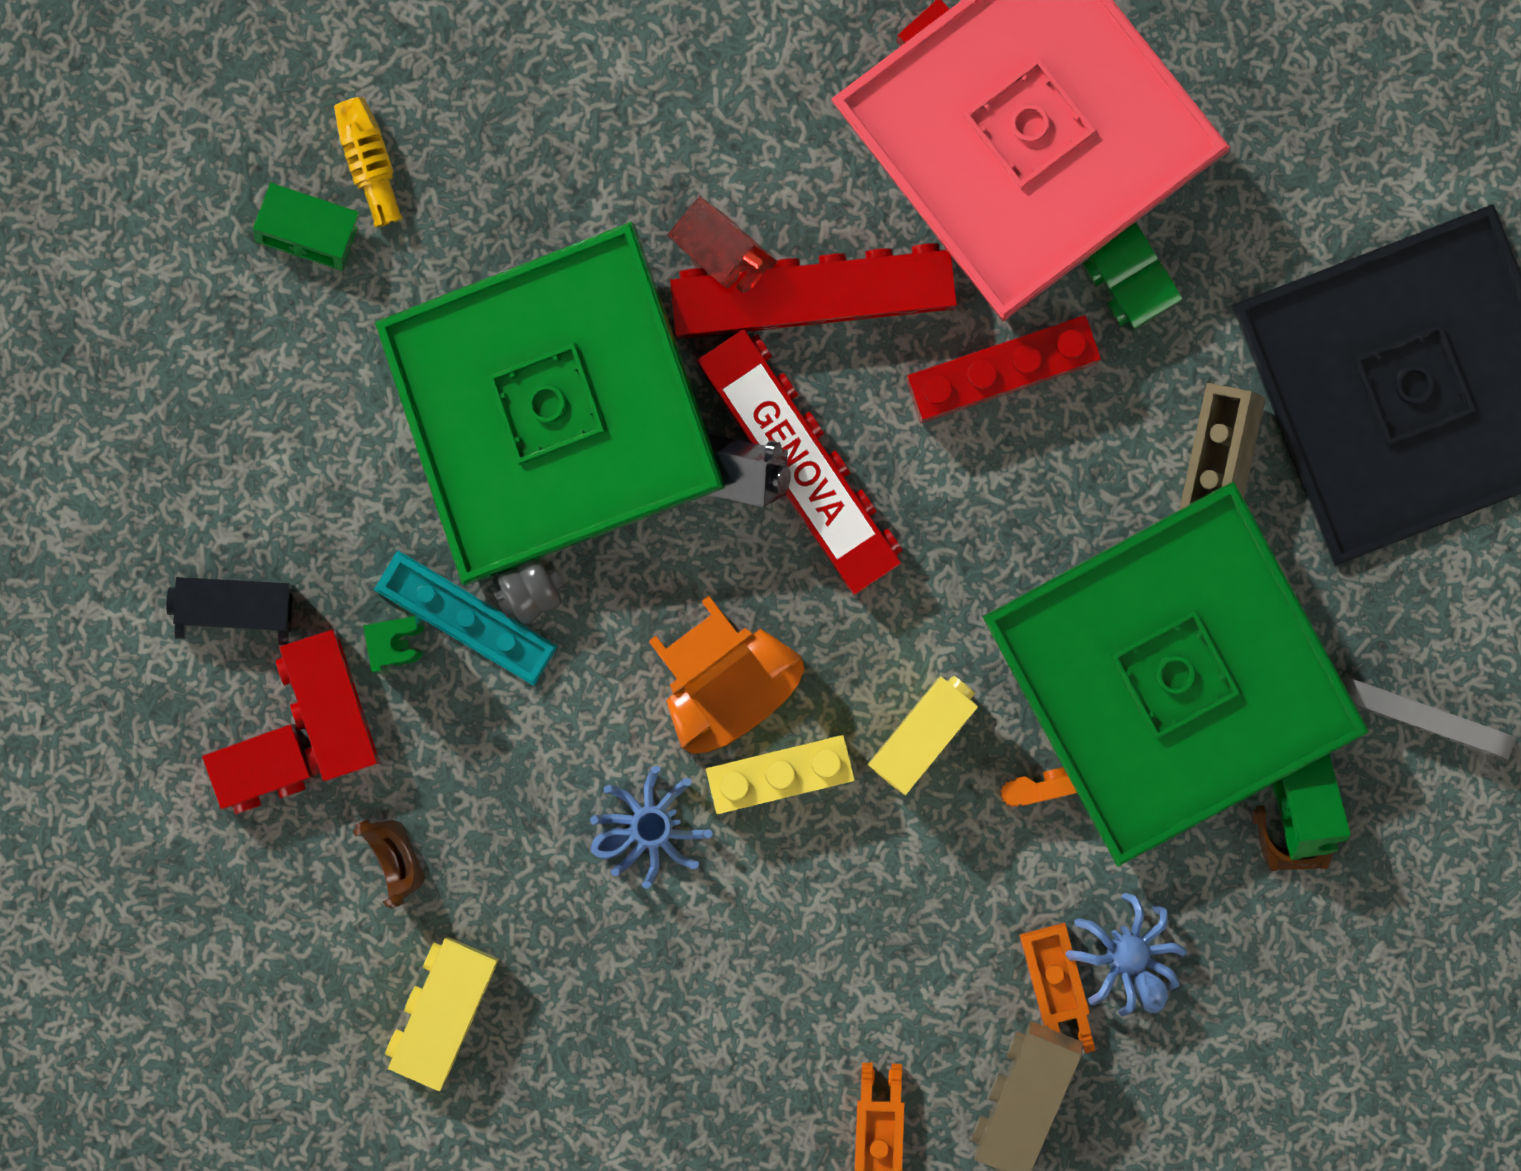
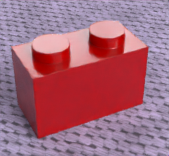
[202,724,314,815]

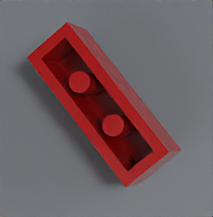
[275,629,381,781]

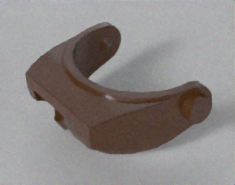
[1252,805,1345,871]
[353,819,425,909]

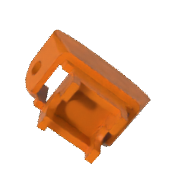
[648,596,805,754]

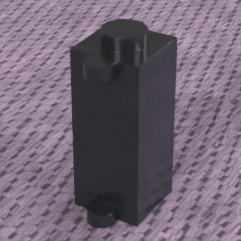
[707,434,791,507]
[166,577,294,645]

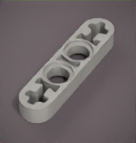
[1342,677,1516,760]

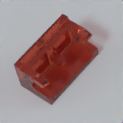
[667,195,778,293]

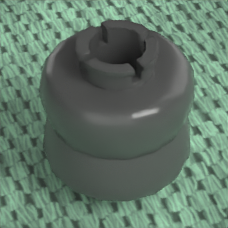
[494,558,566,624]

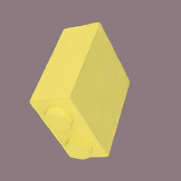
[867,676,978,795]

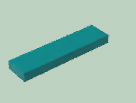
[374,550,558,686]

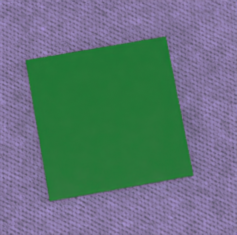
[375,222,725,586]
[982,481,1369,867]

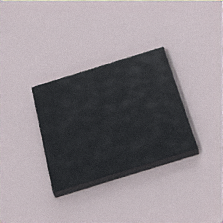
[1232,204,1521,566]

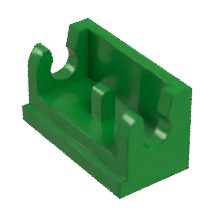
[253,182,359,271]
[363,616,424,674]
[1272,754,1351,861]

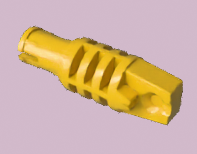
[334,97,403,228]

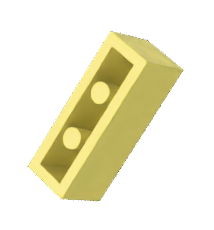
[705,735,855,814]
[385,937,499,1092]

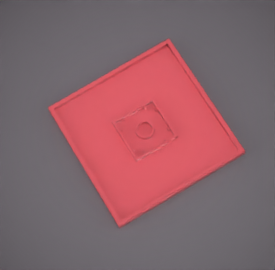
[831,0,1230,322]

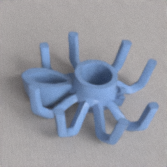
[590,765,713,889]
[1065,893,1187,1017]

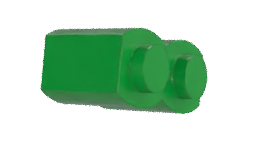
[1082,222,1182,332]

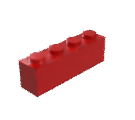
[906,315,1101,424]

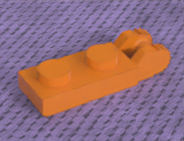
[1000,767,1077,807]
[1019,922,1095,1054]
[854,1062,905,1171]

